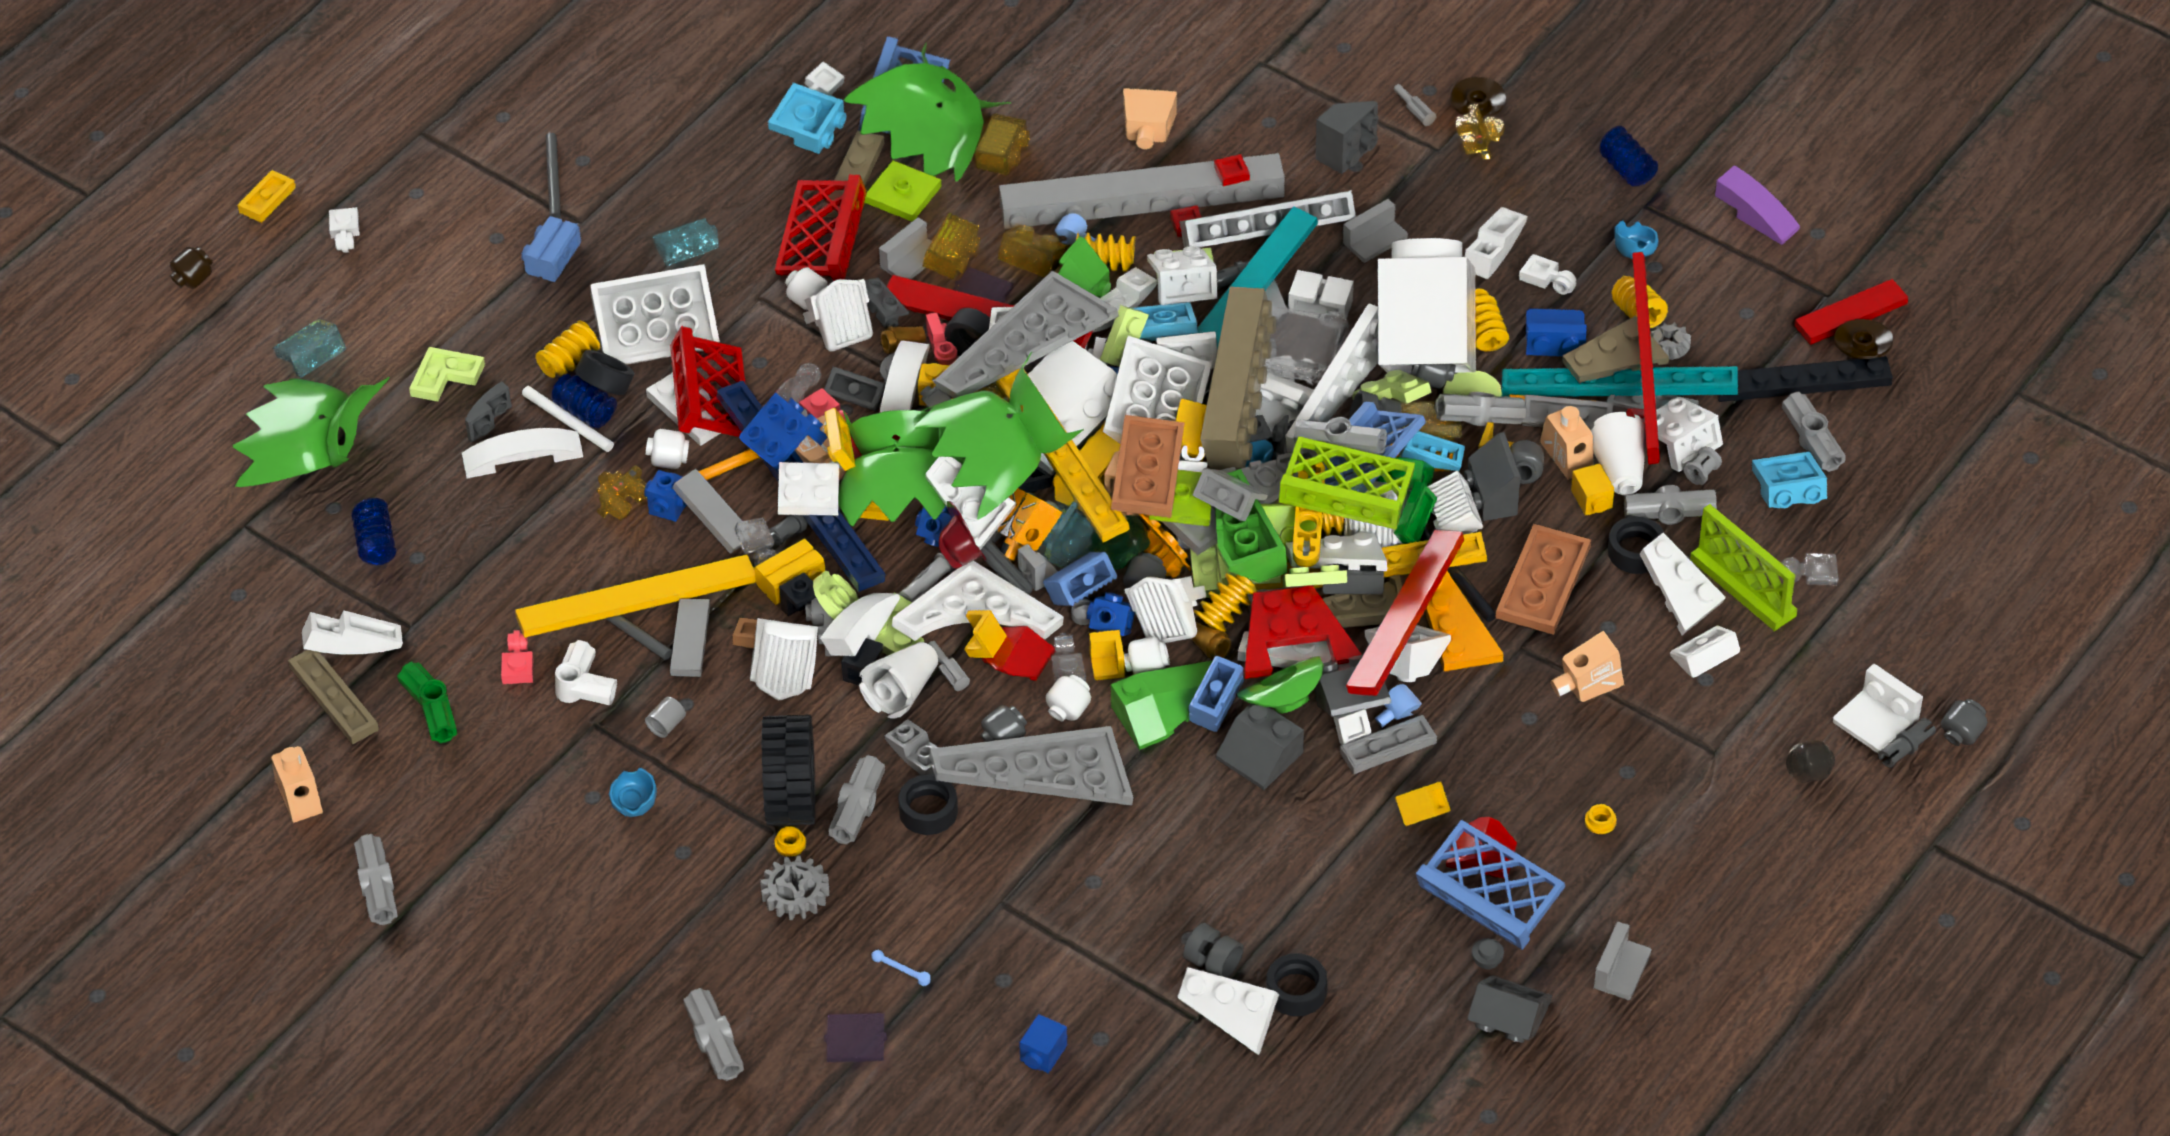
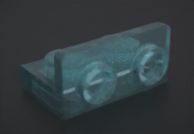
[653,218,719,266]
[273,319,346,377]
[1042,501,1098,568]

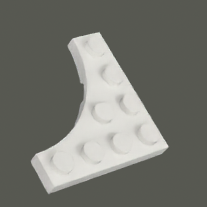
[892,561,1064,641]

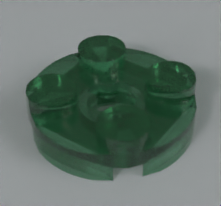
[1089,515,1150,570]

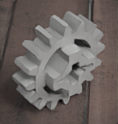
[760,856,830,920]

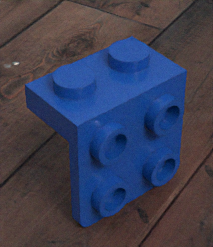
[1526,309,1586,356]
[739,392,827,469]

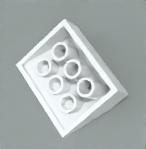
[590,264,720,365]
[1103,336,1212,460]
[1004,341,1117,475]

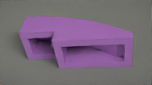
[1715,165,1800,245]

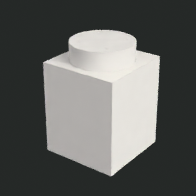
[1378,238,1476,374]

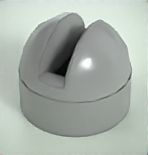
[1071,598,1092,625]

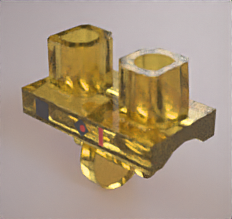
[1456,104,1505,160]
[597,465,647,520]

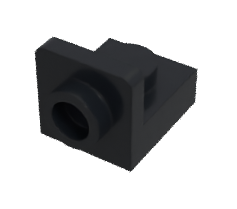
[779,573,816,617]

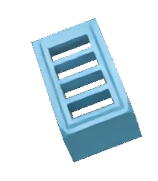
[1399,431,1465,471]

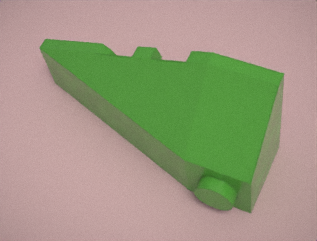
[1058,236,1111,298]
[1215,469,1287,583]
[1111,660,1213,750]

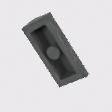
[824,366,886,411]
[1323,564,1384,594]

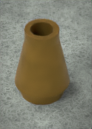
[881,326,926,354]
[1190,622,1231,659]

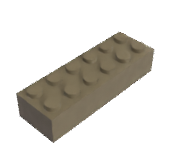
[1200,287,1277,470]

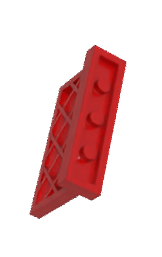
[775,175,867,282]
[670,326,745,437]

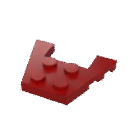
[1243,585,1361,679]

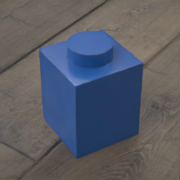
[1019,1014,1067,1073]

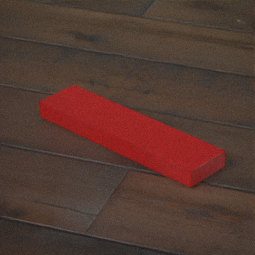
[1794,279,1909,345]

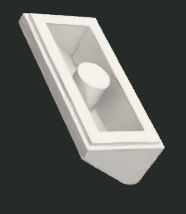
[1670,625,1740,677]

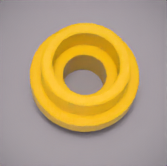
[1585,804,1616,834]
[774,826,806,856]

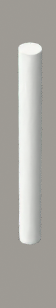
[522,386,614,452]

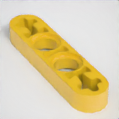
[1293,458,1325,567]

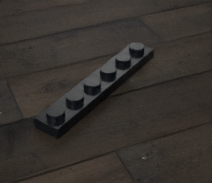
[1717,356,1893,402]

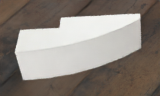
[1465,207,1527,279]
[820,593,900,656]
[302,610,403,654]

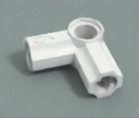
[555,640,617,705]

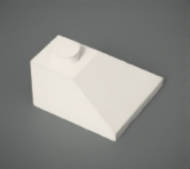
[1365,625,1451,682]

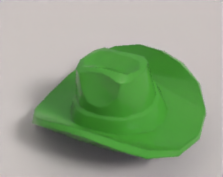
[1236,656,1324,714]

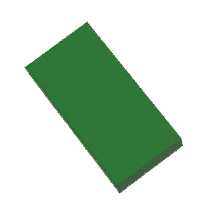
[1394,482,1437,544]

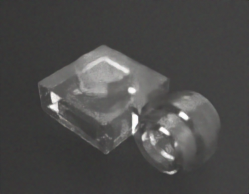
[776,363,821,403]
[734,518,776,566]
[1781,553,1839,586]
[1051,632,1086,682]

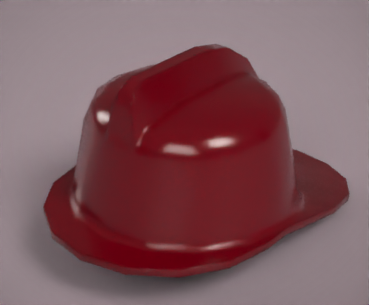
[939,501,987,569]

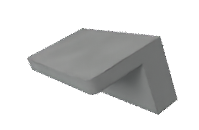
[1343,199,1408,262]
[879,217,943,279]
[1192,468,1268,521]
[1594,921,1651,1000]

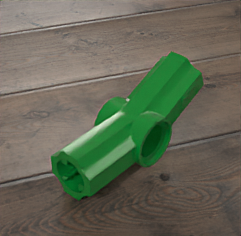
[397,661,457,744]

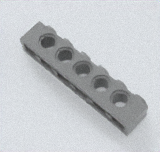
[1179,191,1356,248]

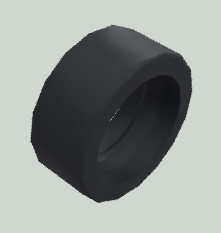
[944,308,990,356]
[575,350,635,395]
[1608,516,1666,574]
[898,774,958,835]
[1266,953,1327,1016]

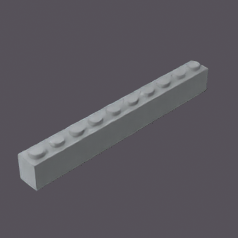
[999,153,1285,229]

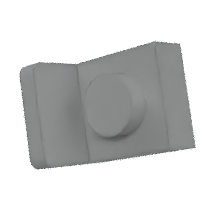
[1018,544,1058,591]

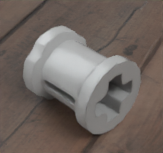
[1683,446,1722,485]

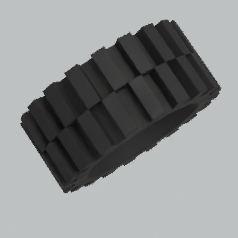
[762,715,815,826]

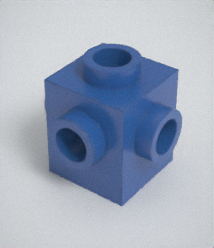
[644,470,687,522]
[915,506,952,547]
[1087,593,1135,636]

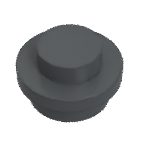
[1472,938,1504,969]

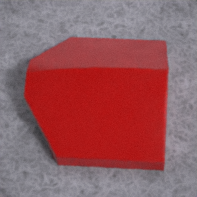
[982,626,1055,681]
[1446,817,1517,879]

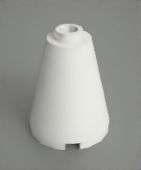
[1591,412,1646,495]
[859,642,938,719]

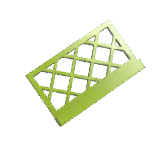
[1279,436,1415,530]
[1690,504,1797,631]

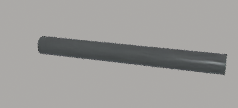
[545,133,561,219]
[578,589,672,660]

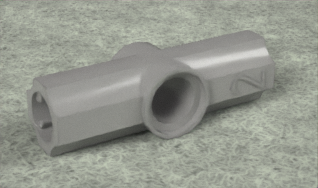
[1782,391,1846,472]
[1435,392,1526,426]
[1294,417,1387,457]
[1624,485,1717,525]
[829,755,885,845]
[354,834,398,925]
[683,988,744,1081]

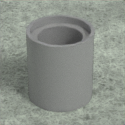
[645,697,686,738]

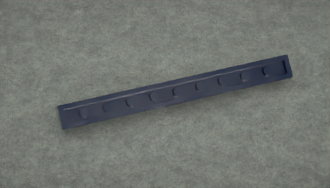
[717,380,885,592]

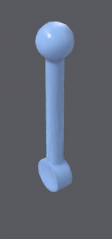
[871,950,931,986]

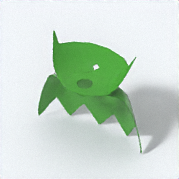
[843,42,1011,182]
[914,351,1084,519]
[233,377,390,487]
[838,409,946,526]

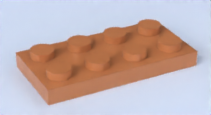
[1111,415,1184,518]
[1496,524,1591,635]

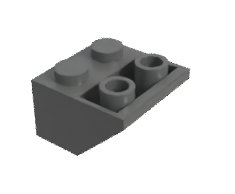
[1316,101,1379,174]

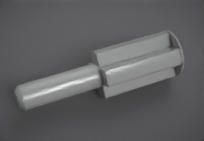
[1394,84,1436,126]
[928,641,970,691]

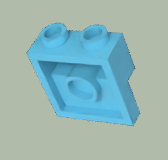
[768,83,846,154]
[1133,302,1198,341]
[1752,451,1827,508]

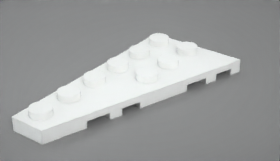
[1286,303,1378,453]

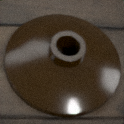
[1450,77,1506,119]
[1834,319,1893,359]

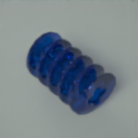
[1599,125,1659,186]
[551,374,617,428]
[351,498,396,565]

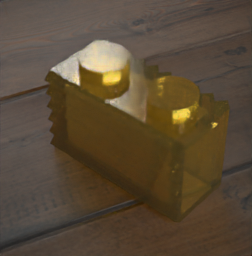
[976,113,1030,175]
[922,213,981,280]

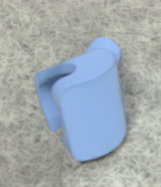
[1055,213,1096,245]
[1375,684,1422,727]

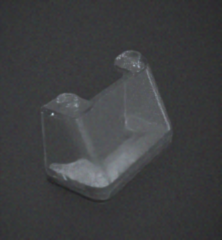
[1265,307,1349,385]

